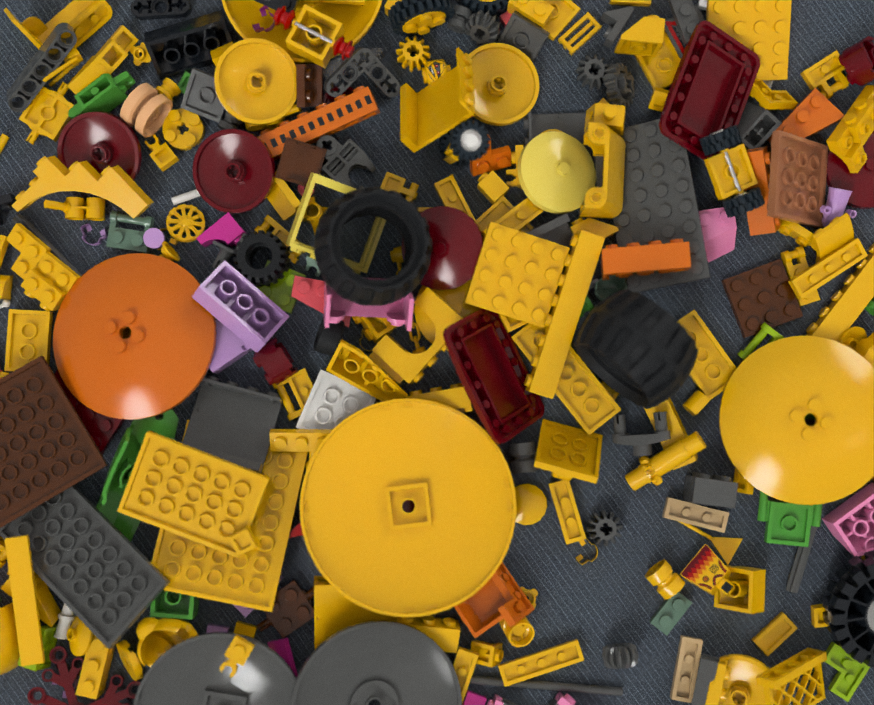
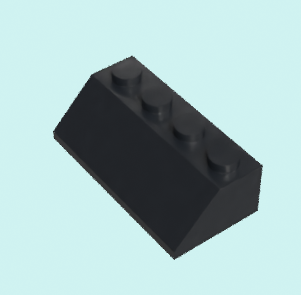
[144,10,234,80]

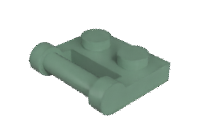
[106,210,154,254]

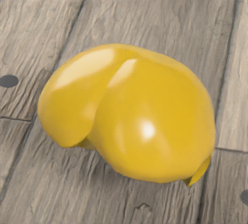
[136,617,199,667]

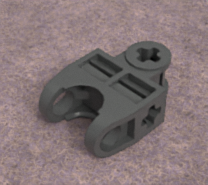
[317,135,376,189]

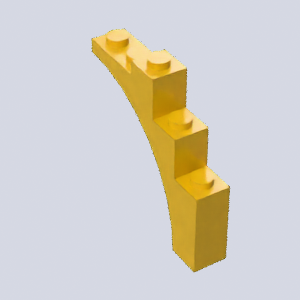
[12,156,154,219]

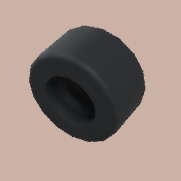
[313,317,344,356]

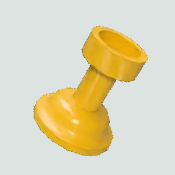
[159,241,180,262]

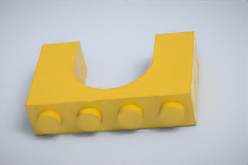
[372,287,463,384]

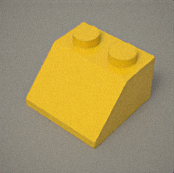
[614,15,665,57]
[714,565,766,614]

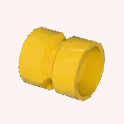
[645,559,685,600]
[499,617,535,647]

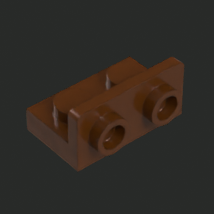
[296,64,323,108]

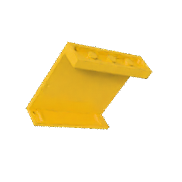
[400,47,475,153]
[314,575,396,649]

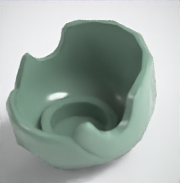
[594,275,627,302]

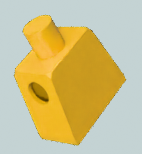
[584,103,626,136]

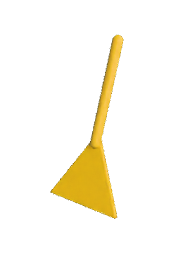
[678,521,743,565]

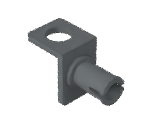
[212,233,249,269]

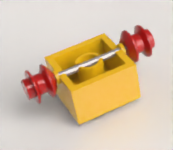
[273,4,355,69]

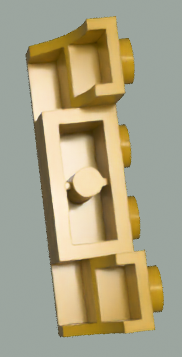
[826,85,874,173]

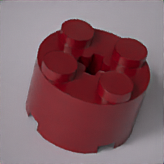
[839,36,874,86]
[252,337,298,385]

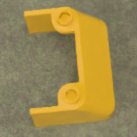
[3,0,113,51]

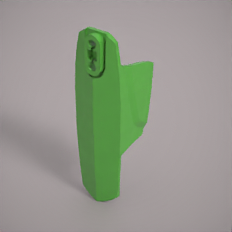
[96,409,179,542]

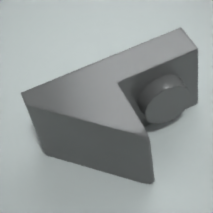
[600,6,635,49]

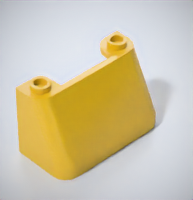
[579,122,626,219]

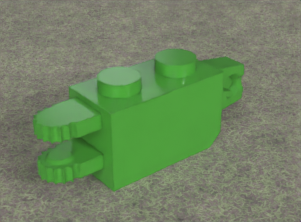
[68,71,136,119]

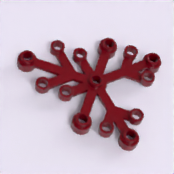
[27,646,141,705]

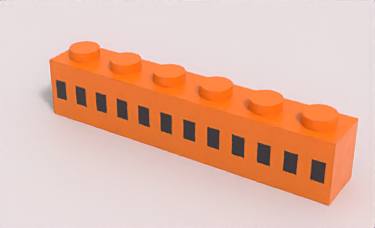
[258,86,381,161]

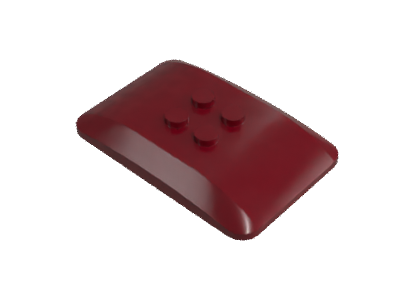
[659,20,760,160]
[443,308,545,444]

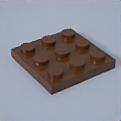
[721,259,803,338]

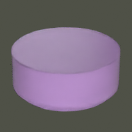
[143,228,165,249]

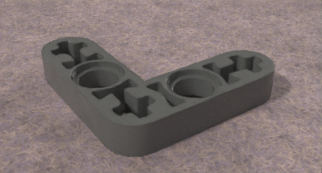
[324,47,401,97]

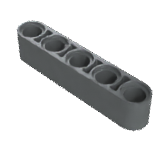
[6,23,77,112]

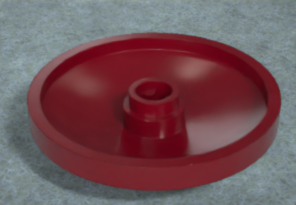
[57,111,142,195]
[193,129,275,213]
[826,131,874,209]
[402,206,484,290]

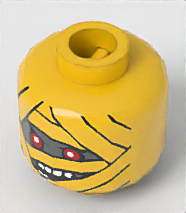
[421,59,451,85]

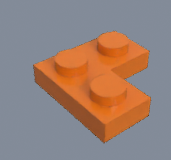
[470,134,511,176]

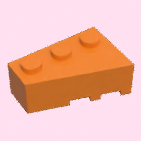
[767,88,844,143]

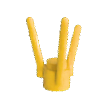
[43,46,84,86]

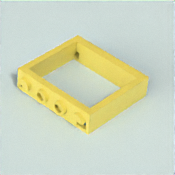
[286,172,386,275]

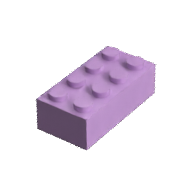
[192,260,289,352]

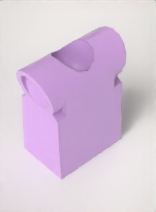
[209,319,253,374]

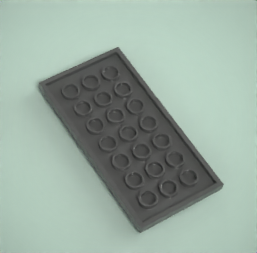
[613,119,711,293]
[0,486,170,649]

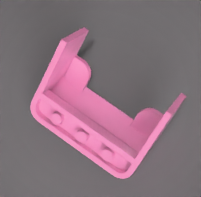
[324,277,414,331]

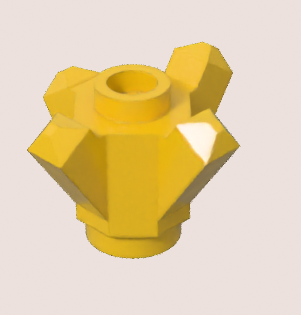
[302,196,328,235]

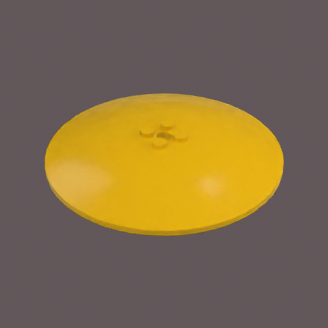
[300,398,516,617]

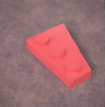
[291,276,351,328]

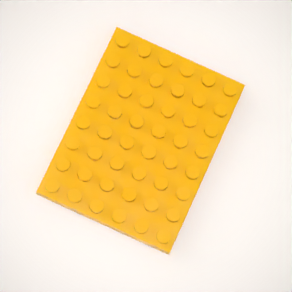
[151,420,309,612]

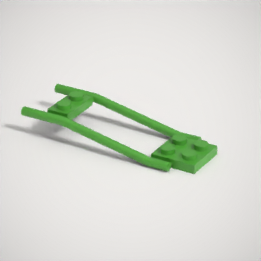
[757,413,823,547]

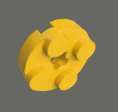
[162,108,205,151]

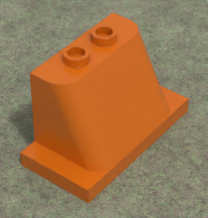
[454,562,535,638]

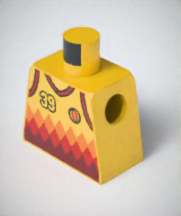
[680,544,735,596]

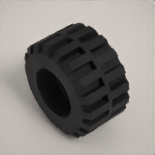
[233,230,290,286]

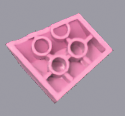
[699,207,737,263]
[822,482,874,557]

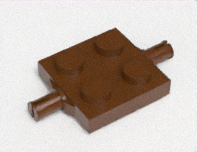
[257,579,314,638]

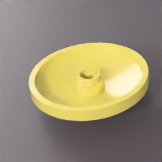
[518,131,596,214]

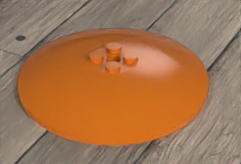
[53,253,216,420]

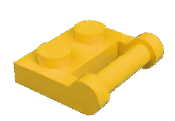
[272,368,313,421]

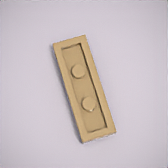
[662,497,729,533]
[670,635,703,703]

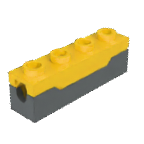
[691,653,731,705]

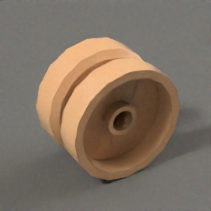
[120,83,173,138]

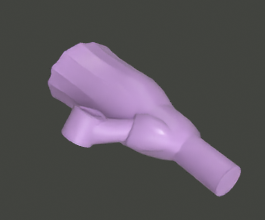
[820,187,857,228]

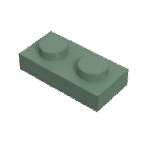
[649,592,692,636]

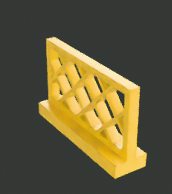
[756,647,827,705]

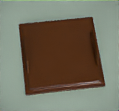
[275,137,327,189]

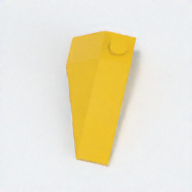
[326,339,408,401]

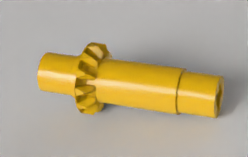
[625,431,707,491]

